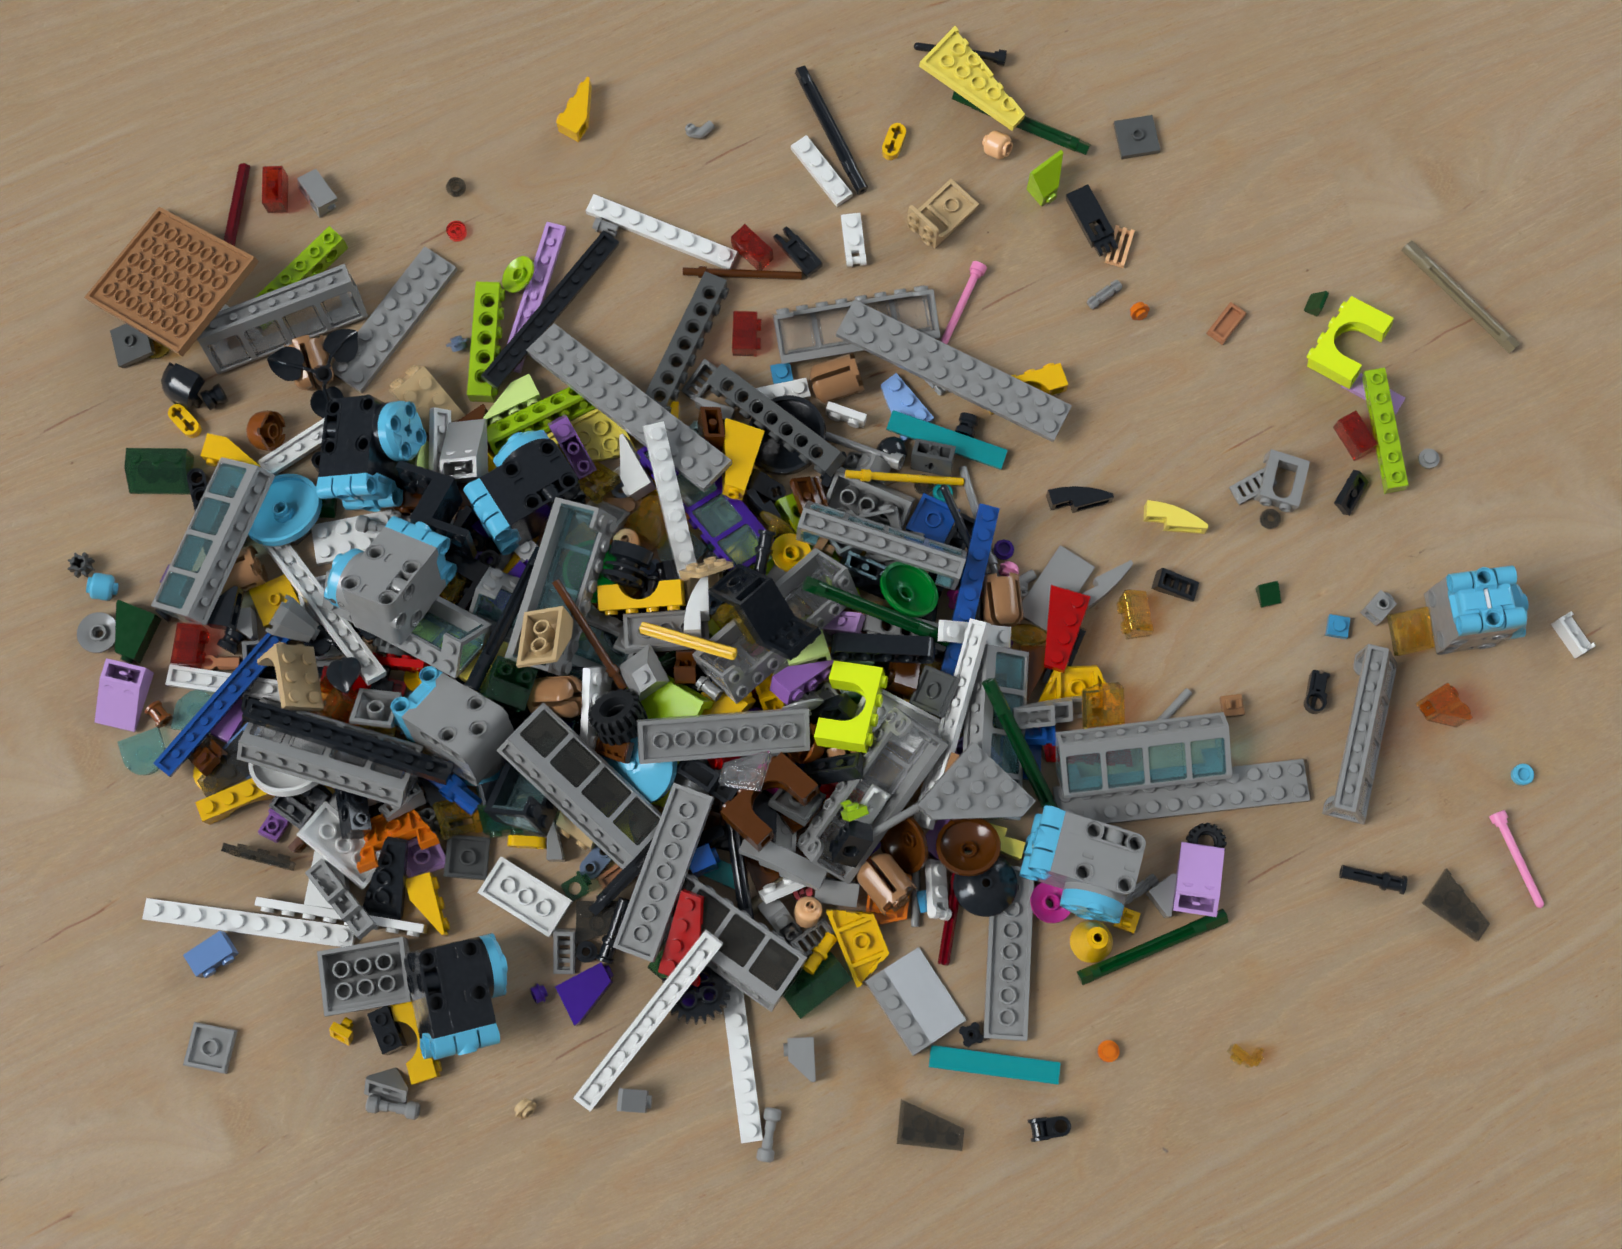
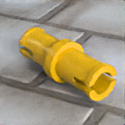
[803,932,837,975]

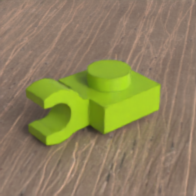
[840,799,869,822]

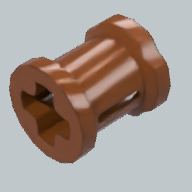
[144,700,173,728]

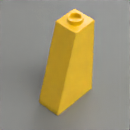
[722,418,765,501]

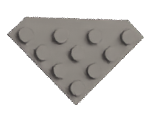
[916,742,1035,820]

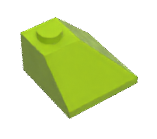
[1026,150,1063,207]

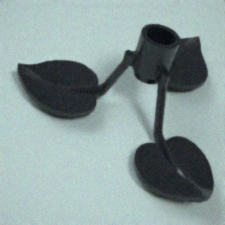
[267,329,358,418]
[303,625,377,694]

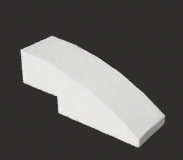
[684,576,710,638]

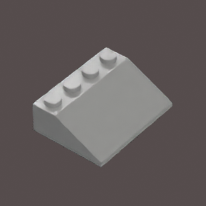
[826,467,915,529]
[317,937,412,1017]
[865,947,966,1056]

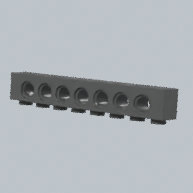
[645,271,729,413]
[707,363,846,477]

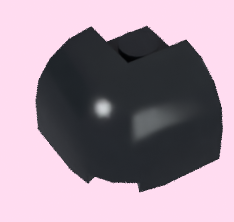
[161,362,205,408]

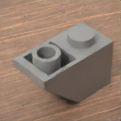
[843,452,891,484]
[757,899,803,944]

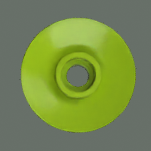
[502,256,534,293]

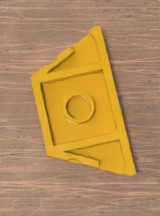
[1038,665,1117,708]
[826,909,889,988]

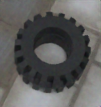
[588,689,648,746]

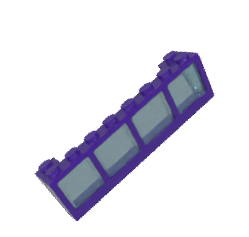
[637,446,775,571]

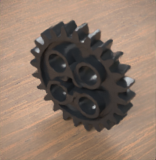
[662,966,731,1025]

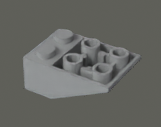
[439,419,488,483]

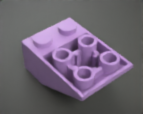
[95,658,154,732]
[1173,842,1225,917]

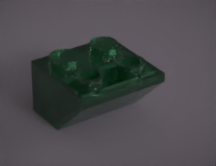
[480,656,538,712]

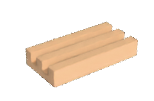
[1104,225,1135,268]

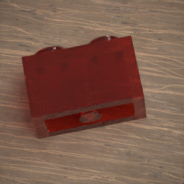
[262,166,288,213]
[731,224,774,270]
[732,311,762,357]
[1333,411,1378,461]
[170,622,209,669]

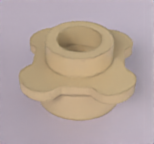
[514,1098,537,1120]

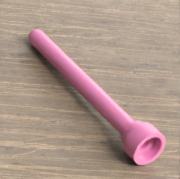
[940,261,987,344]
[1489,810,1544,908]

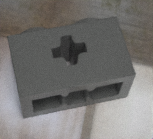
[911,438,956,477]

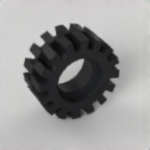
[1186,823,1227,851]

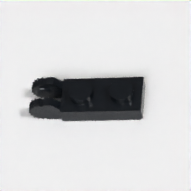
[773,227,823,278]

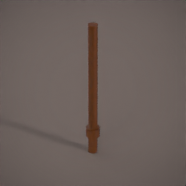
[683,266,802,280]
[552,579,627,689]

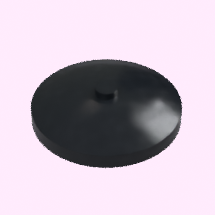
[749,395,826,475]

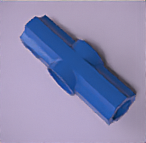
[427,774,483,816]

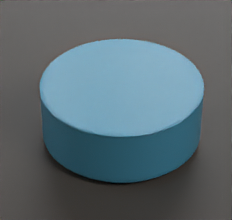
[1511,764,1534,786]

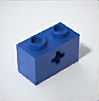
[690,844,721,878]

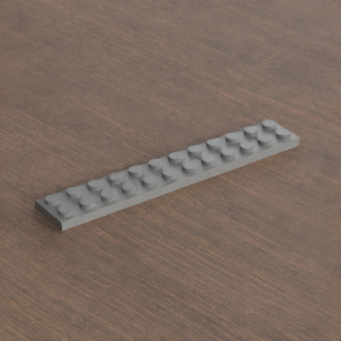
[836,300,1072,442]
[526,323,732,492]
[1052,759,1310,824]

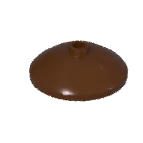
[880,817,928,874]
[936,818,1001,876]

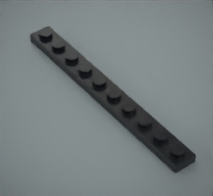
[481,230,619,390]
[242,699,454,785]

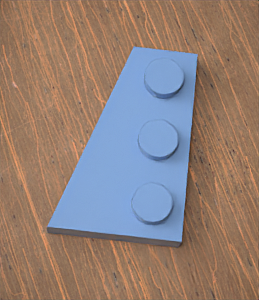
[880,373,934,442]

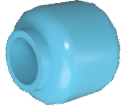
[86,573,119,601]

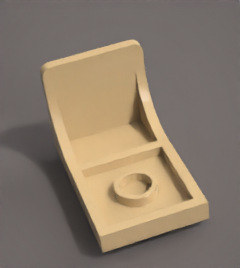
[907,179,979,249]
[388,365,465,435]
[679,556,734,626]
[257,642,324,712]

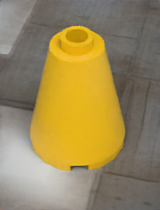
[1070,920,1113,963]

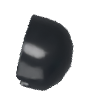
[876,436,908,459]

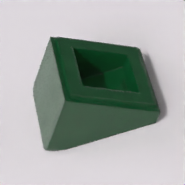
[1304,291,1329,317]
[319,498,337,518]
[1255,581,1281,608]

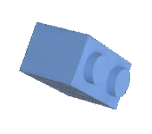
[183,931,239,978]

